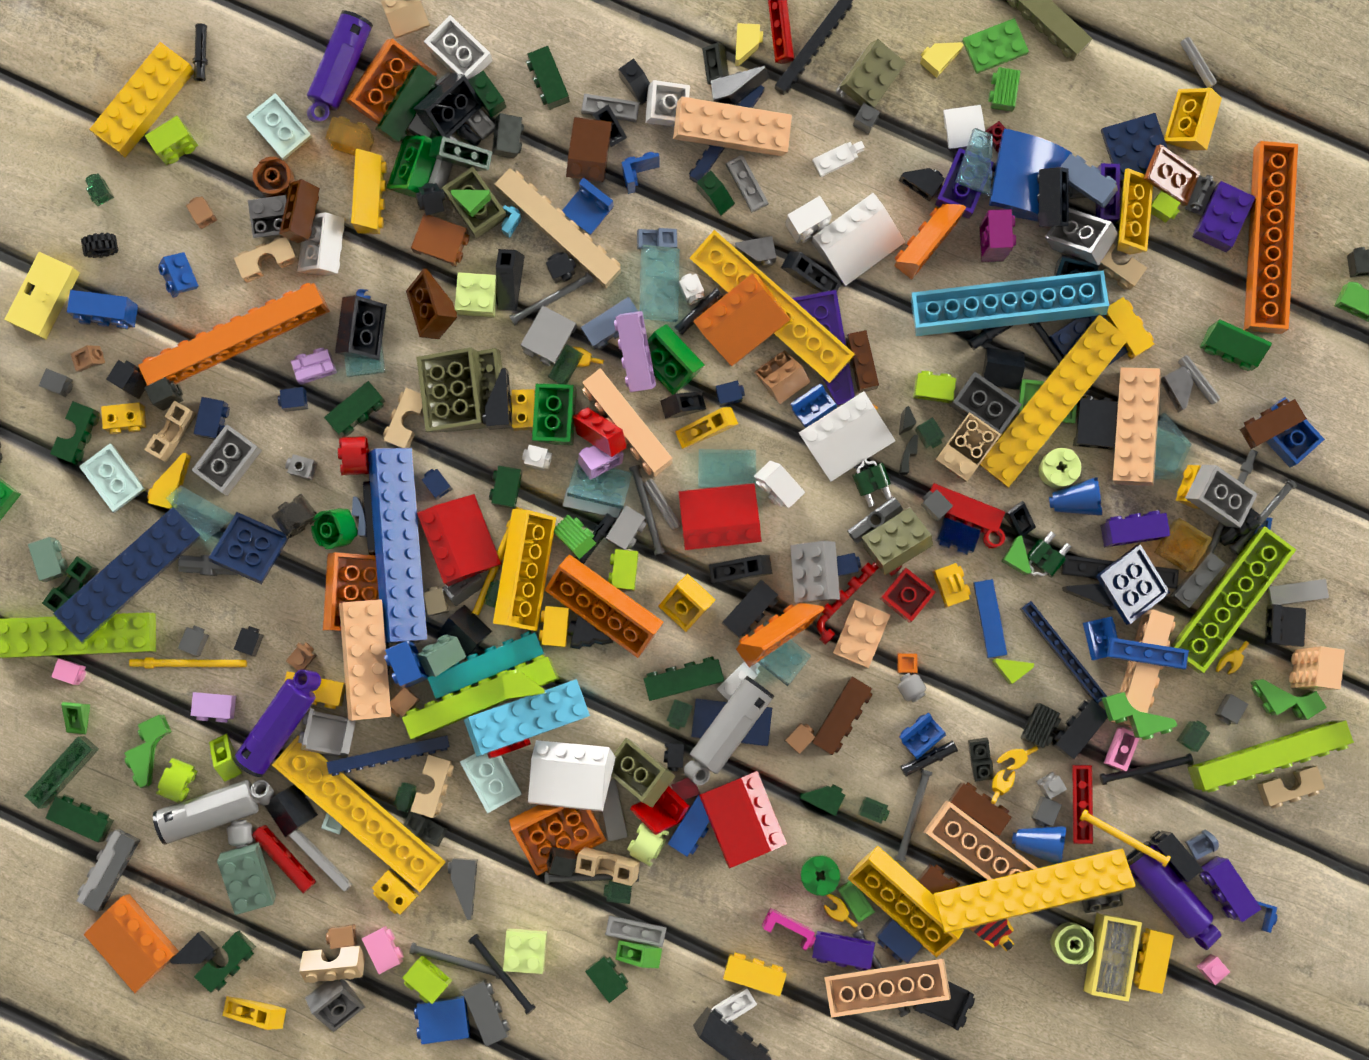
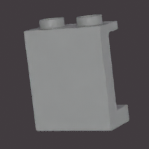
[521,305,577,366]
[298,708,356,758]

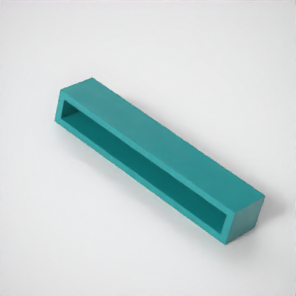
[427,631,545,699]

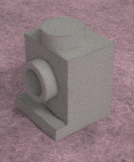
[285,454,318,481]
[1036,772,1067,799]

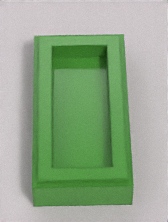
[837,881,875,923]

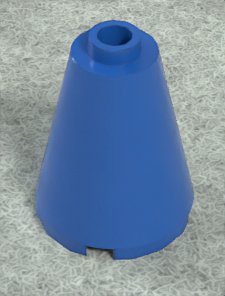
[1049,477,1103,516]
[1012,826,1066,864]

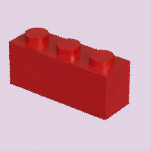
[573,407,627,457]

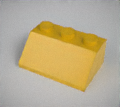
[1164,88,1222,150]

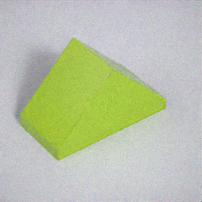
[992,658,1034,684]

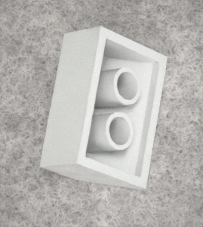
[297,212,345,275]

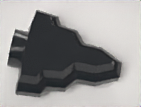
[1219,508,1261,546]
[567,615,614,649]

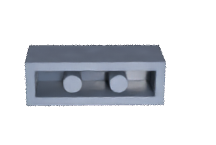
[1061,154,1118,209]
[581,297,638,350]

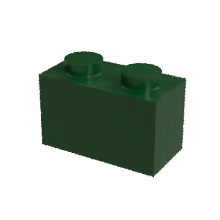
[468,70,507,118]
[489,466,522,509]
[585,955,629,1003]

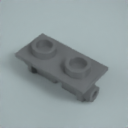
[1185,175,1216,216]

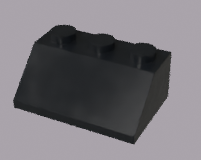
[413,73,483,138]
[335,295,387,360]

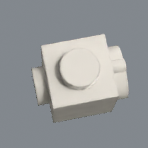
[679,274,705,305]
[522,445,552,471]

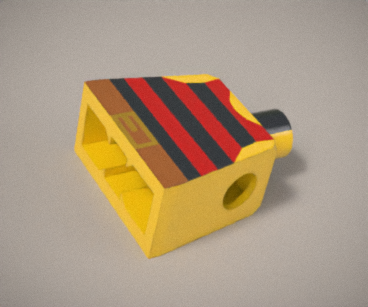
[969,919,1014,951]

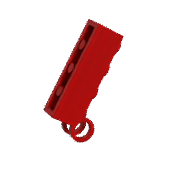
[929,483,1005,549]

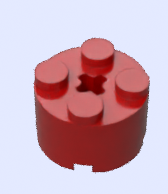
[338,436,369,476]

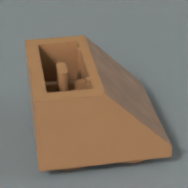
[754,350,810,404]

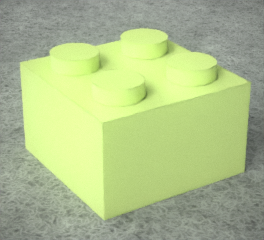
[455,272,497,317]
[503,928,547,974]

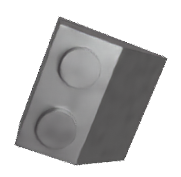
[305,979,365,1032]

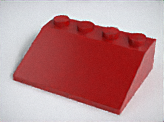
[678,483,762,550]
[417,494,502,586]
[699,771,787,868]

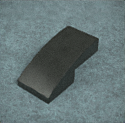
[899,435,918,475]
[403,811,448,847]

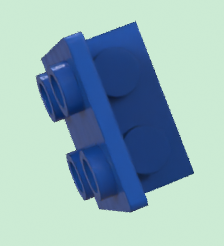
[622,152,660,194]
[562,178,614,235]

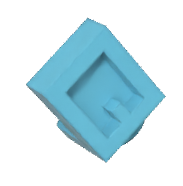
[501,205,522,238]

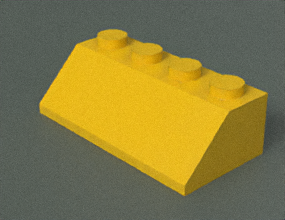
[351,149,387,234]
[1117,168,1153,255]

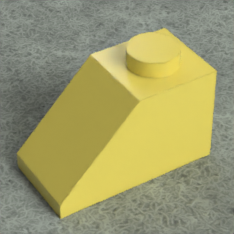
[735,23,763,66]
[920,42,964,78]

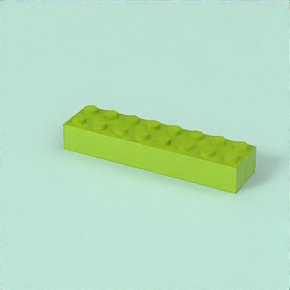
[1170,526,1296,673]
[0,612,156,658]
[402,655,559,739]
[1187,720,1354,793]

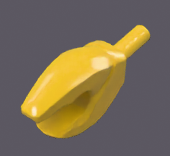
[564,346,604,367]
[1216,641,1249,675]
[996,746,1039,771]
[991,770,1015,804]
[824,894,858,929]

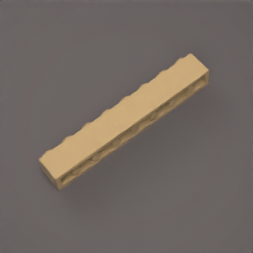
[495,168,621,289]

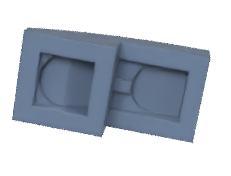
[637,228,677,250]
[352,496,367,537]

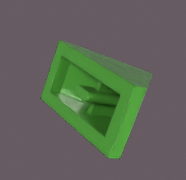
[451,190,491,217]
[1002,536,1032,575]
[61,702,90,734]

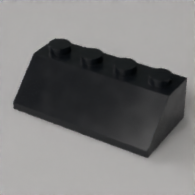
[693,1007,772,1060]

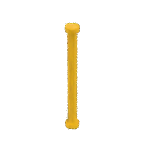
[1079,809,1171,867]

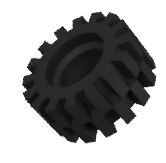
[81,233,118,258]

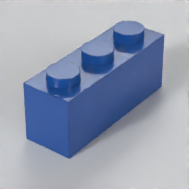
[667,794,710,857]

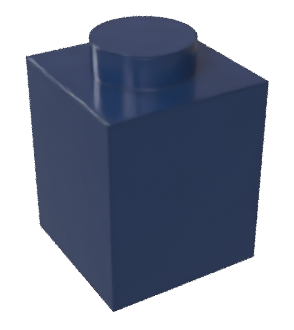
[715,380,745,407]
[278,387,308,412]
[422,469,453,500]
[837,553,861,577]

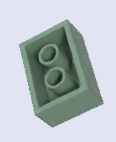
[217,842,276,915]

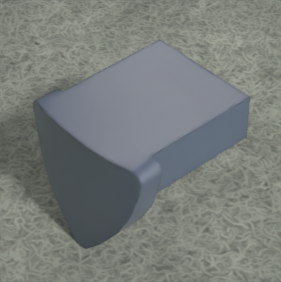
[1185,829,1219,860]

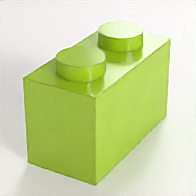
[913,371,956,404]
[608,549,639,591]

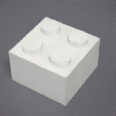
[645,80,690,127]
[785,196,832,243]
[753,461,805,508]

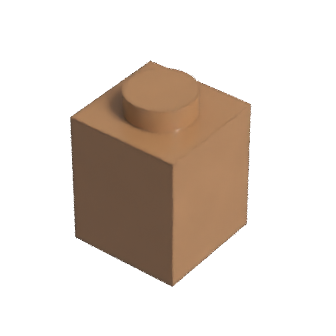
[186,196,217,229]
[390,687,420,718]
[784,724,815,754]
[326,924,357,949]

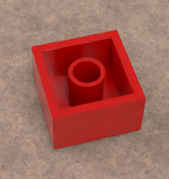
[879,568,936,623]

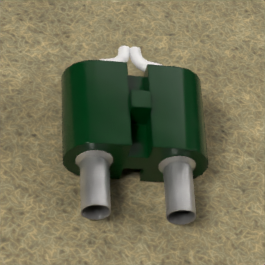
[852,459,892,507]
[1027,531,1071,578]

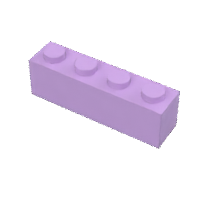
[614,311,656,392]

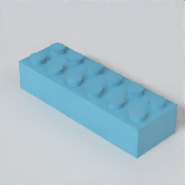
[464,679,590,757]

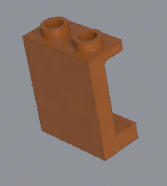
[411,213,470,267]

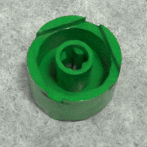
[311,508,358,550]
[800,855,840,896]

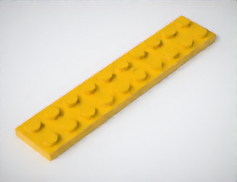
[690,230,855,383]
[980,314,1129,488]
[272,735,446,892]
[933,848,1136,934]

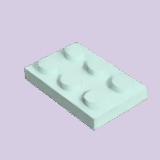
[247,93,312,161]
[79,444,146,513]
[460,753,522,813]

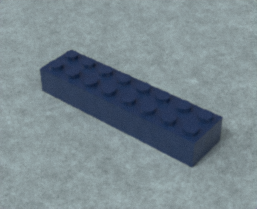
[53,507,200,644]

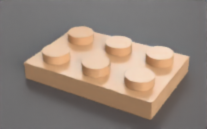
[833,600,890,668]

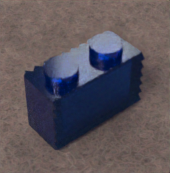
[935,517,981,555]

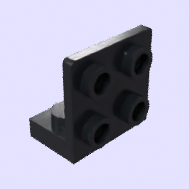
[1265,604,1306,647]

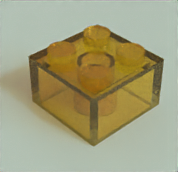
[325,116,375,156]
[1154,518,1213,573]

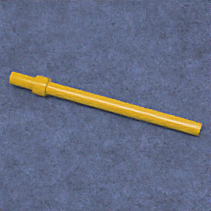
[472,506,523,615]
[129,657,247,669]

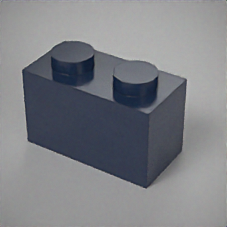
[193,397,230,440]
[876,918,922,964]

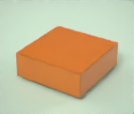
[897,653,918,673]

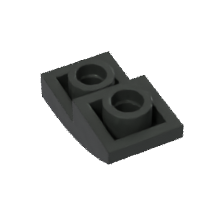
[968,737,994,782]

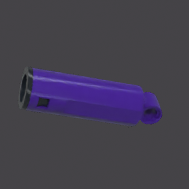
[307,10,373,123]
[233,669,321,777]
[1126,841,1222,950]

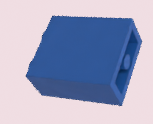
[414,996,471,1045]

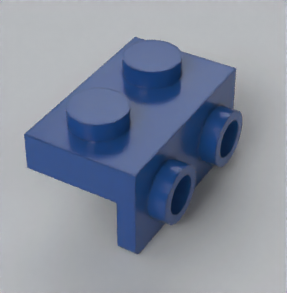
[158,252,198,298]
[790,383,837,428]
[1083,616,1118,660]
[899,713,946,759]

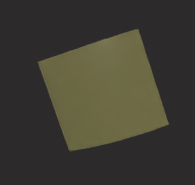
[416,347,502,432]

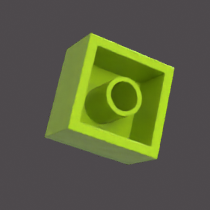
[145,116,199,165]
[402,955,452,1004]

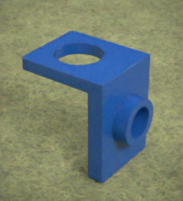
[1257,901,1277,933]

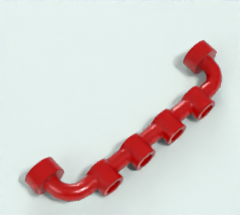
[817,562,902,645]

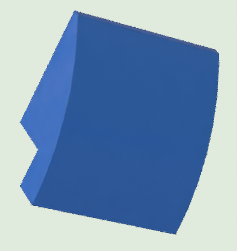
[989,129,1072,222]

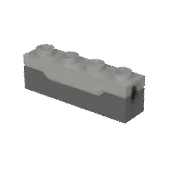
[77,829,140,912]

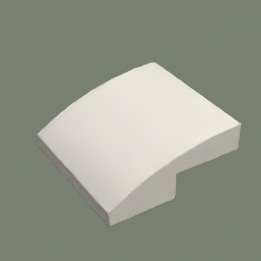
[943,105,986,149]

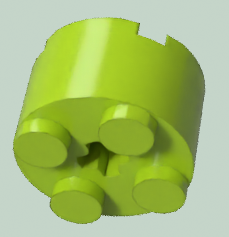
[156,758,198,803]

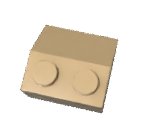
[380,0,430,39]

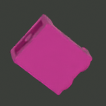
[762,907,816,951]

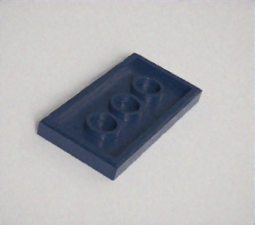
[691,698,773,746]

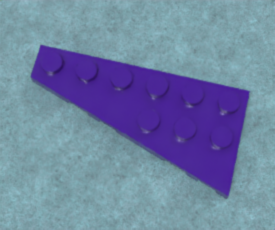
[792,290,855,405]

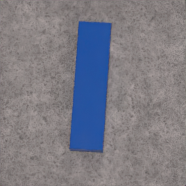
[973,579,1007,658]
[1107,637,1189,670]

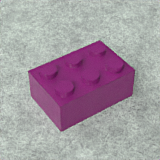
[979,209,1016,262]

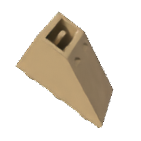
[935,412,1001,482]

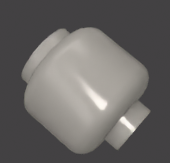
[898,673,926,703]
[227,820,254,849]

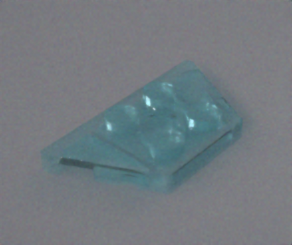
[1154,413,1192,480]

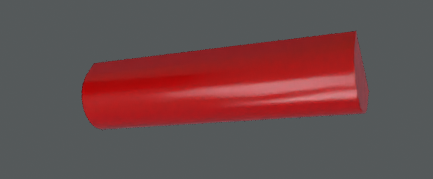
[768,0,794,64]
[1072,765,1093,844]
[252,825,316,894]

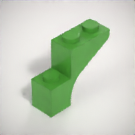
[1250,679,1327,720]
[1102,692,1177,740]
[124,715,172,788]

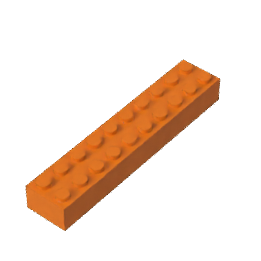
[1244,141,1298,334]
[138,283,330,386]

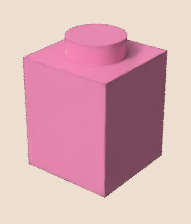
[51,659,86,685]
[1196,954,1230,985]

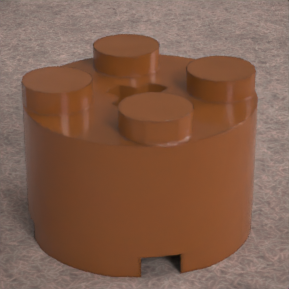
[253,157,295,198]

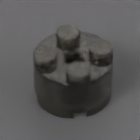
[272,494,317,538]

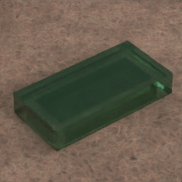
[548,344,583,385]

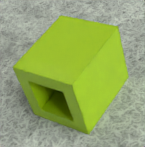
[1151,190,1180,223]

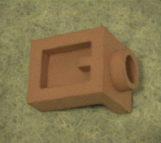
[71,345,105,372]
[286,642,317,671]

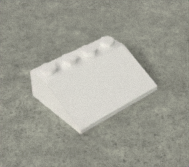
[811,193,905,287]
[799,391,896,481]
[528,740,616,812]

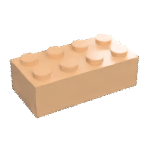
[1289,646,1345,691]

